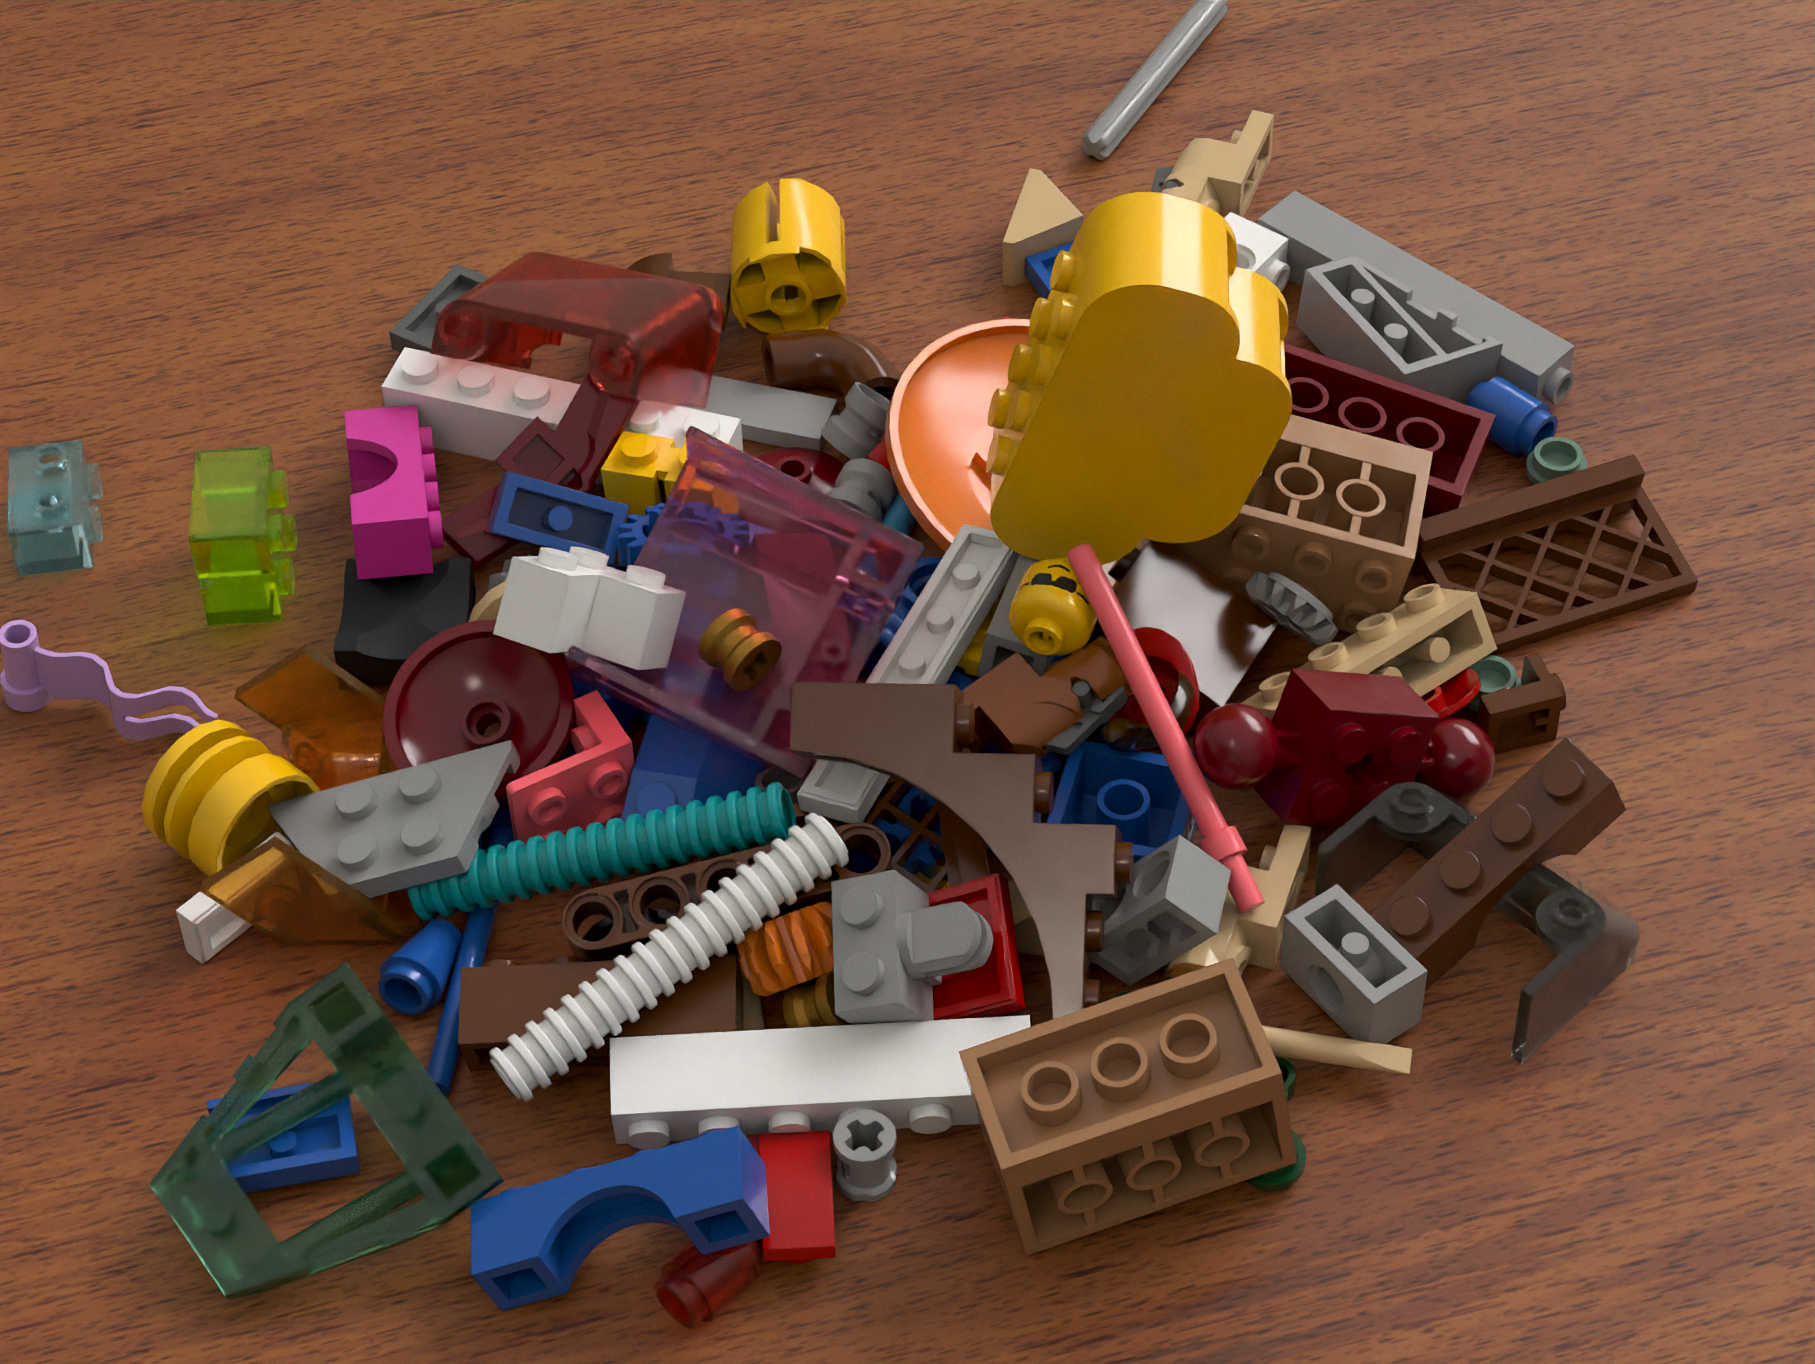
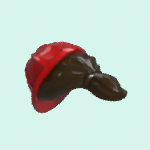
[1095,627,1199,753]

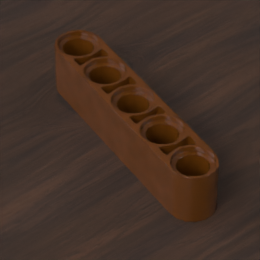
[561,822,892,962]

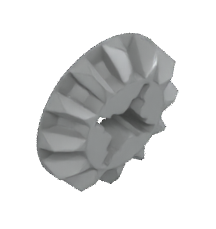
[1246,572,1338,645]

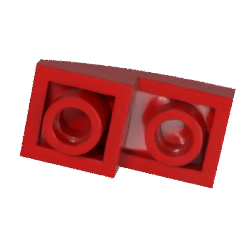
[759,1130,836,1263]

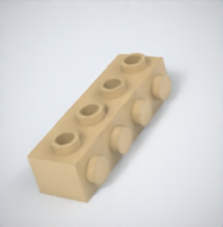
[1240,584,1497,722]

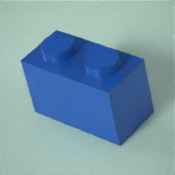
[486,471,629,566]

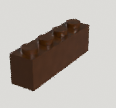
[458,953,744,1072]

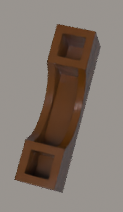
[1369,736,1626,991]

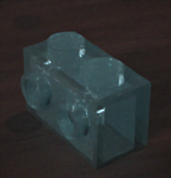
[8,440,103,576]

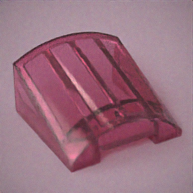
[564,426,926,781]

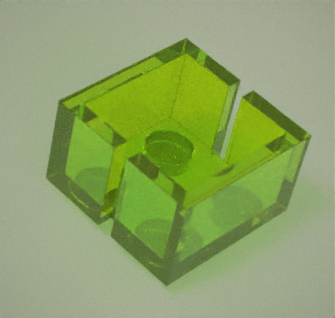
[189,446,297,626]

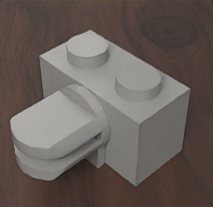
[831,870,993,1025]

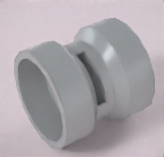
[821,382,890,459]
[819,458,898,544]

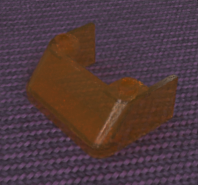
[200,644,427,945]

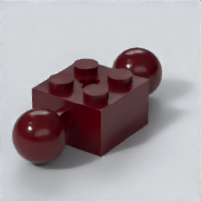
[1193,669,1496,830]

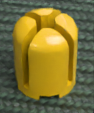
[730,178,847,334]

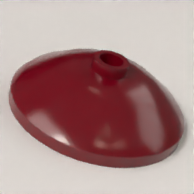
[383,620,576,802]

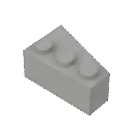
[1296,254,1503,404]

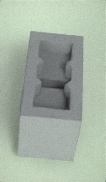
[1091,835,1231,986]

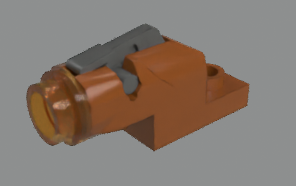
[962,636,1133,759]

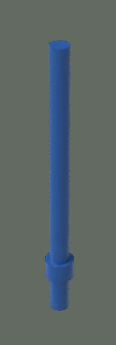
[422,799,514,1098]

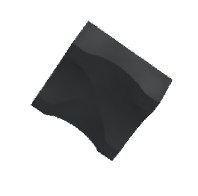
[334,558,476,685]

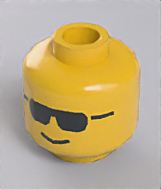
[1008,558,1097,656]

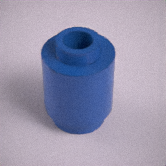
[1465,377,1558,457]

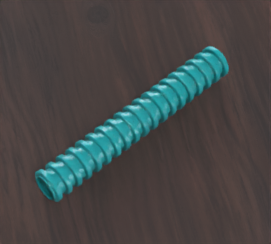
[407,782,796,922]

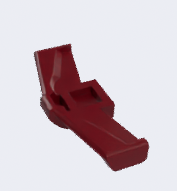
[441,351,645,569]

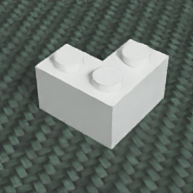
[493,546,686,670]

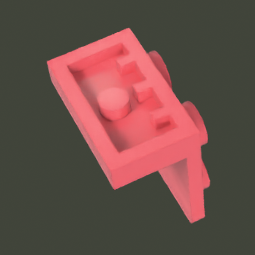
[506,690,635,844]

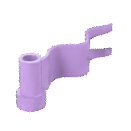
[0,620,218,741]

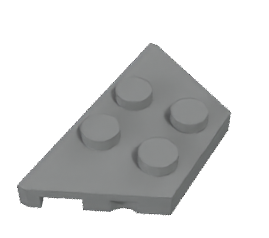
[269,740,520,906]

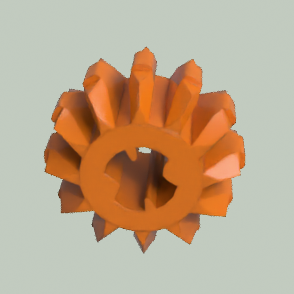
[735,901,834,997]

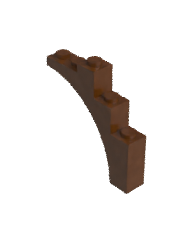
[790,682,1134,1019]

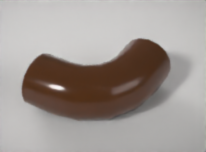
[762,329,901,401]

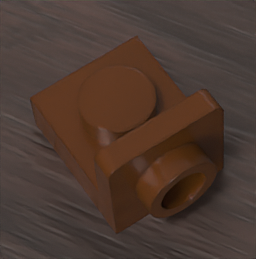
[1477,653,1566,754]

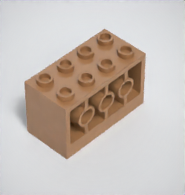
[1173,414,1433,634]
[959,958,1297,1256]

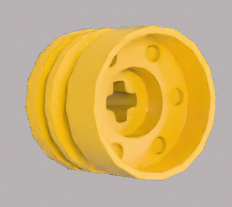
[141,719,320,881]

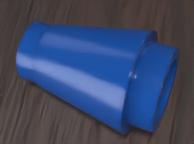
[378,918,462,1015]

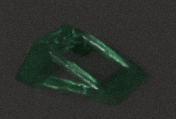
[149,962,504,1300]

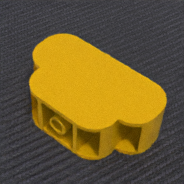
[986,192,1292,565]

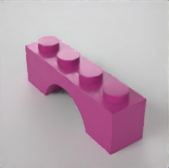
[344,405,444,580]

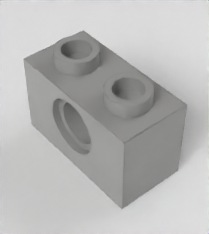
[1280,884,1427,1044]

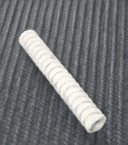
[489,812,849,1102]

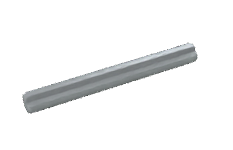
[1082,0,1228,160]

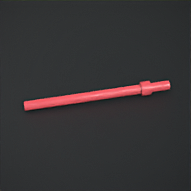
[1067,543,1265,914]

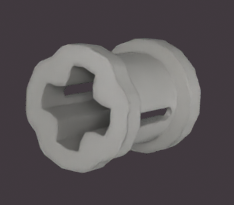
[833,1109,897,1202]

